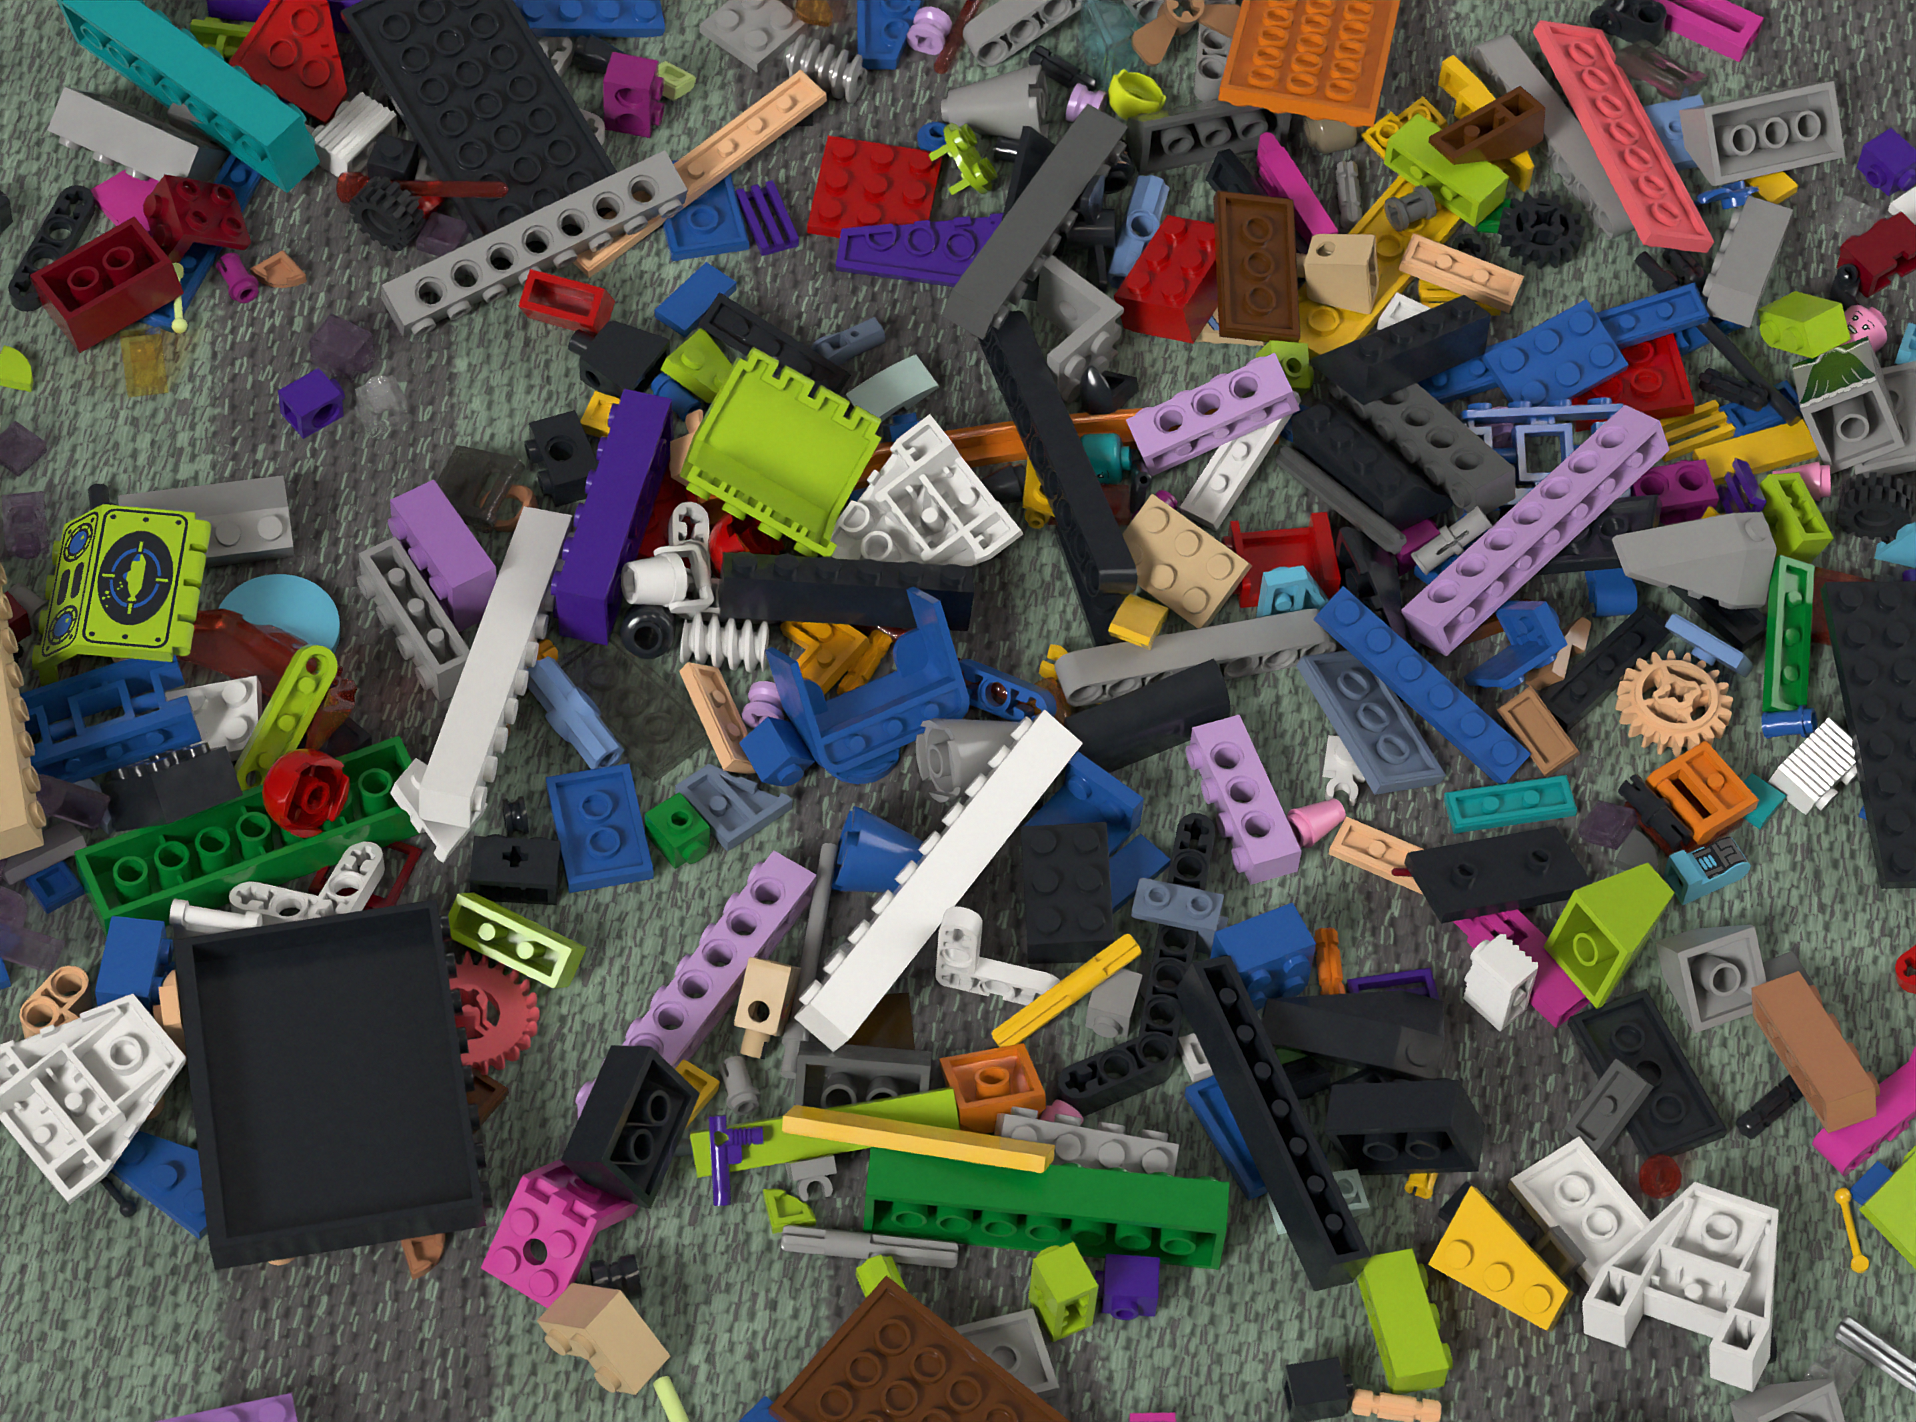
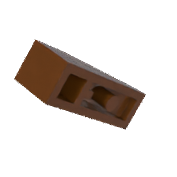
[1429,86,1545,165]

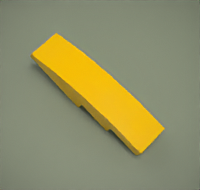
[1438,55,1534,192]
[1108,594,1170,650]

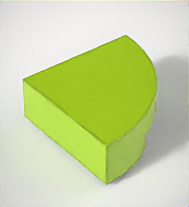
[0,345,33,392]
[763,1189,816,1234]

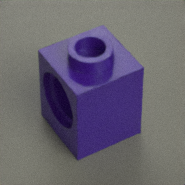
[278,368,345,439]

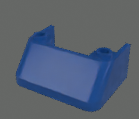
[765,587,970,773]

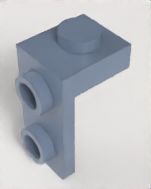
[1131,878,1229,955]

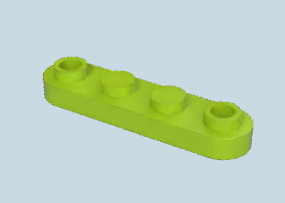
[234,644,338,791]

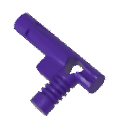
[708,1115,764,1206]

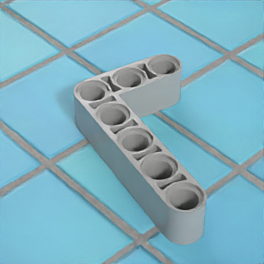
[963,0,1164,67]

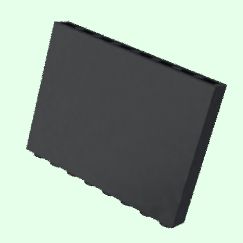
[173,899,493,1270]

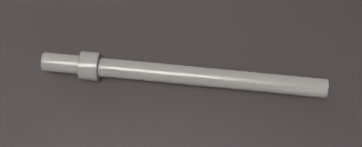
[780,843,839,1079]

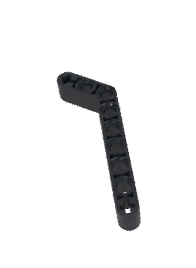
[1056,813,1215,1117]

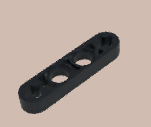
[8,185,95,312]

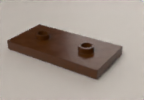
[1213,191,1300,343]

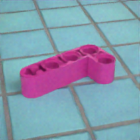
[1812,1046,1916,1176]

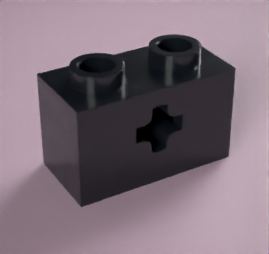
[469,834,561,905]

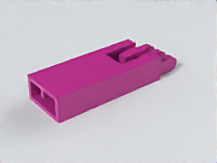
[1655,0,1764,62]
[1256,132,1339,246]
[1453,909,1590,1028]

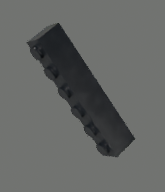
[718,552,974,631]

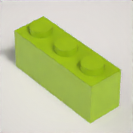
[1384,113,1509,228]
[448,893,587,989]
[1356,1248,1453,1395]

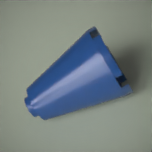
[831,806,924,893]

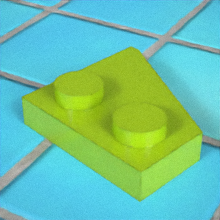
[660,328,732,403]

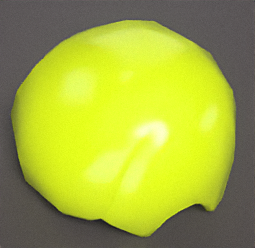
[1108,69,1167,121]

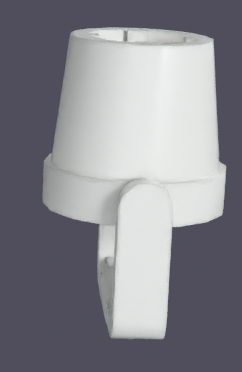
[621,545,714,613]

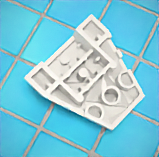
[830,414,1023,566]

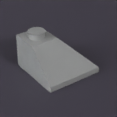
[1656,925,1767,1033]
[1729,1379,1845,1422]

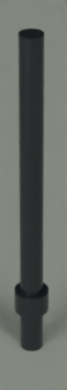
[1634,251,1802,426]

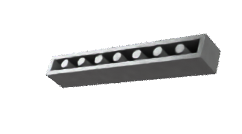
[941,103,1128,340]

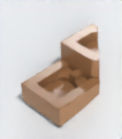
[1526,617,1591,690]

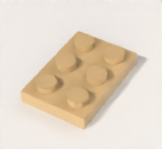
[1122,494,1252,629]

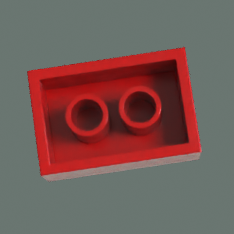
[1114,215,1218,344]

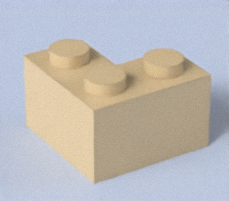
[537,1283,671,1395]

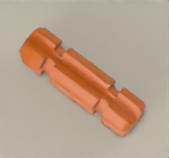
[1314,927,1345,995]

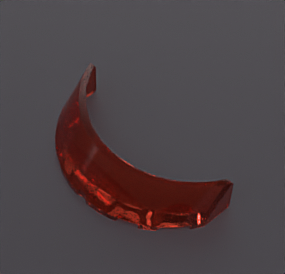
[176,608,357,750]

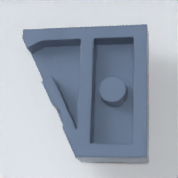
[675,764,792,852]

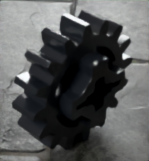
[1497,191,1585,269]

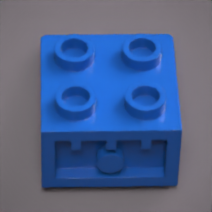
[1024,751,1144,857]

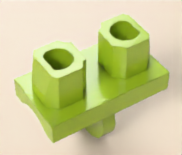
[190,17,255,63]

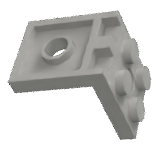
[1036,255,1124,403]

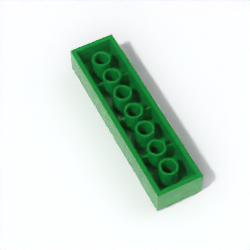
[74,735,424,939]
[863,1147,1230,1270]

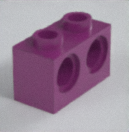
[603,52,664,138]
[1630,459,1719,526]

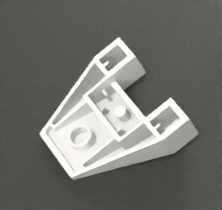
[1582,1182,1778,1392]

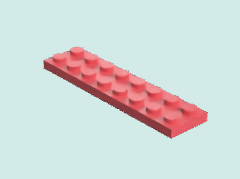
[1533,20,1714,253]

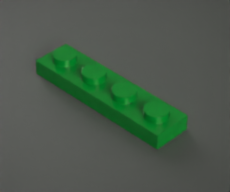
[1762,555,1815,712]

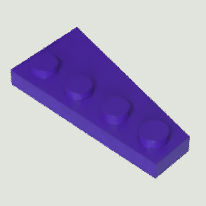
[835,213,1003,287]

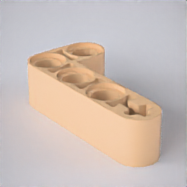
[19,966,165,1120]

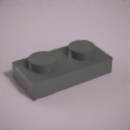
[1564,1059,1654,1157]

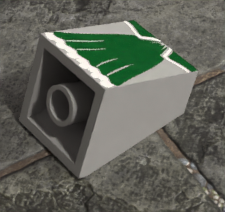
[1792,336,1905,474]

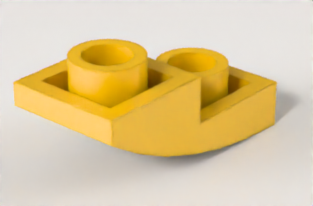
[1361,96,1448,160]

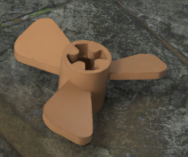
[1131,0,1241,66]

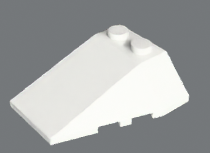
[0,994,187,1204]

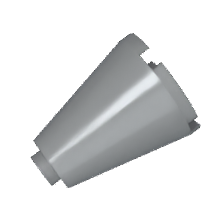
[941,65,1049,140]
[916,718,1020,803]

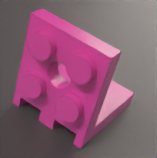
[481,1159,638,1309]

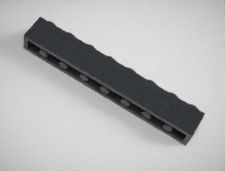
[1175,955,1371,1292]

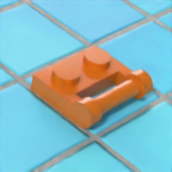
[1645,740,1759,845]

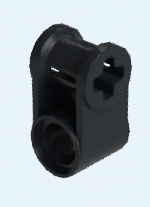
[1590,0,1667,49]

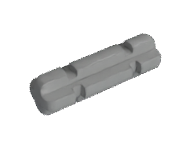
[1336,161,1362,229]

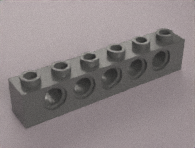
[1327,379,1516,515]

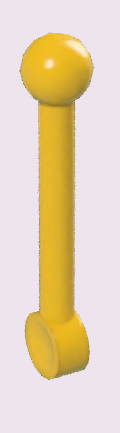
[1834,1187,1869,1273]

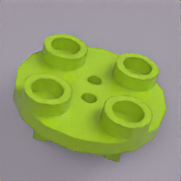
[928,123,997,195]

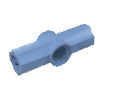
[1106,175,1170,289]
[527,656,624,769]

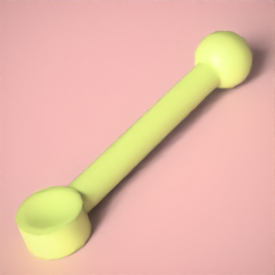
[171,263,188,334]

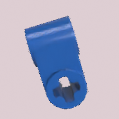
[1585,568,1637,618]

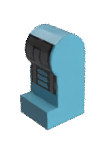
[1663,837,1751,906]

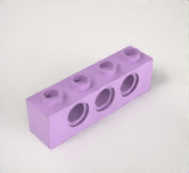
[1126,353,1300,477]
[1186,715,1301,885]

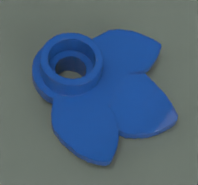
[1693,180,1759,209]

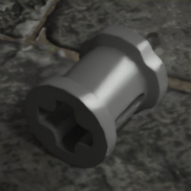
[1384,185,1437,232]

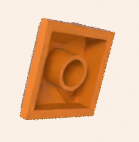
[939,1043,1046,1134]

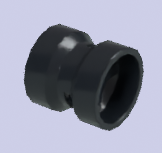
[589,1254,642,1300]

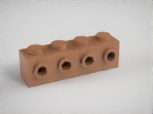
[1751,971,1880,1133]

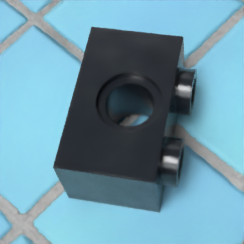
[524,410,598,507]

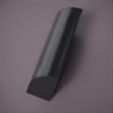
[1064,658,1230,773]

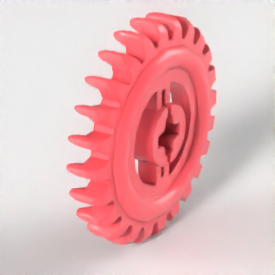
[449,950,540,1075]

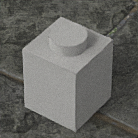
[1085,969,1143,1038]

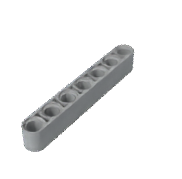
[1470,33,1635,240]
[1054,609,1336,707]

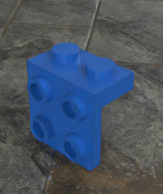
[1463,601,1568,690]

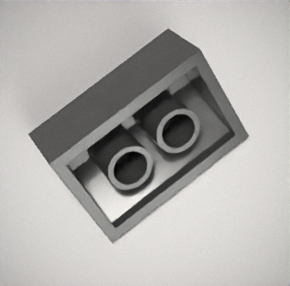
[794,1041,932,1109]

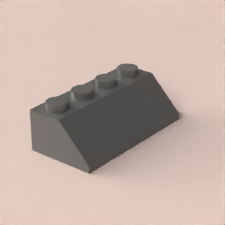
[1125,98,1291,175]

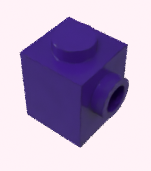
[1857,128,1916,197]
[1094,1254,1160,1320]

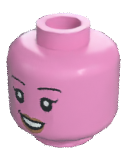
[1831,305,1887,353]

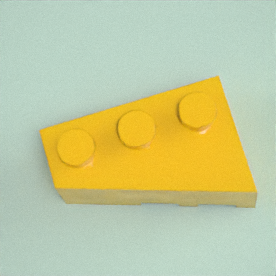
[1428,1186,1573,1332]

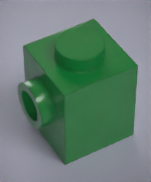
[645,792,710,869]

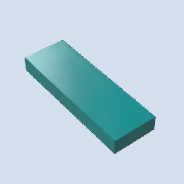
[1443,775,1577,834]

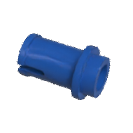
[650,372,701,422]
[1762,705,1818,739]

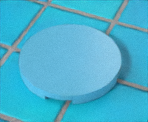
[213,574,340,685]

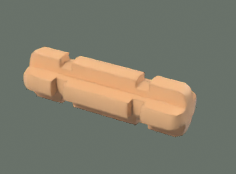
[1351,1389,1442,1422]

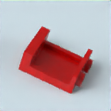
[1221,512,1341,608]

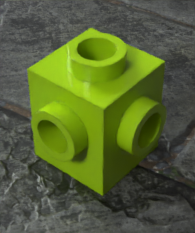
[1256,340,1314,398]

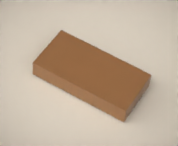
[1497,686,1580,777]

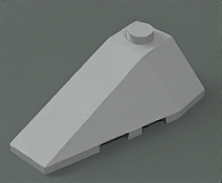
[1612,512,1777,609]

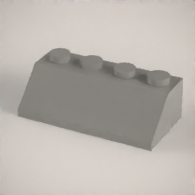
[1679,81,1845,186]
[48,86,230,182]
[118,475,294,567]

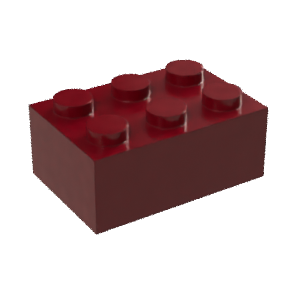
[30,216,184,353]

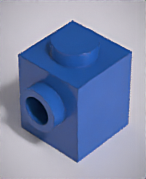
[739,716,815,787]

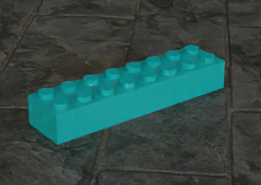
[57,0,320,193]

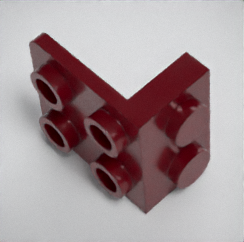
[143,174,251,263]

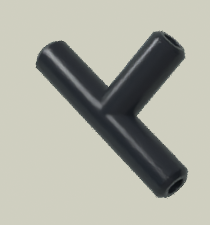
[1128,459,1152,514]

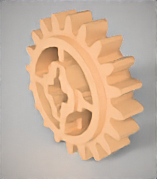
[1615,650,1733,757]

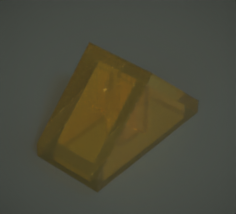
[120,326,168,397]

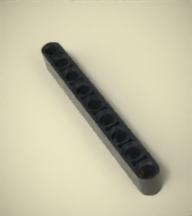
[978,310,1138,597]

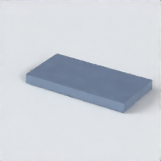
[1296,650,1446,795]

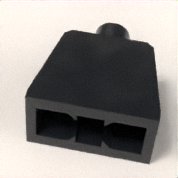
[568,320,670,399]

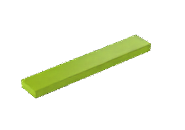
[690,1086,960,1178]

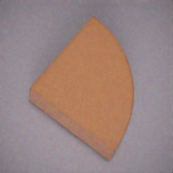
[250,250,307,288]
[400,1233,445,1280]

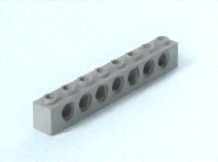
[381,150,688,337]

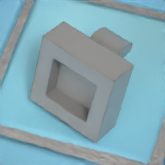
[785,1155,837,1201]

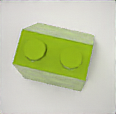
[1543,862,1675,1009]

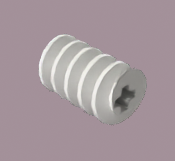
[680,612,769,673]

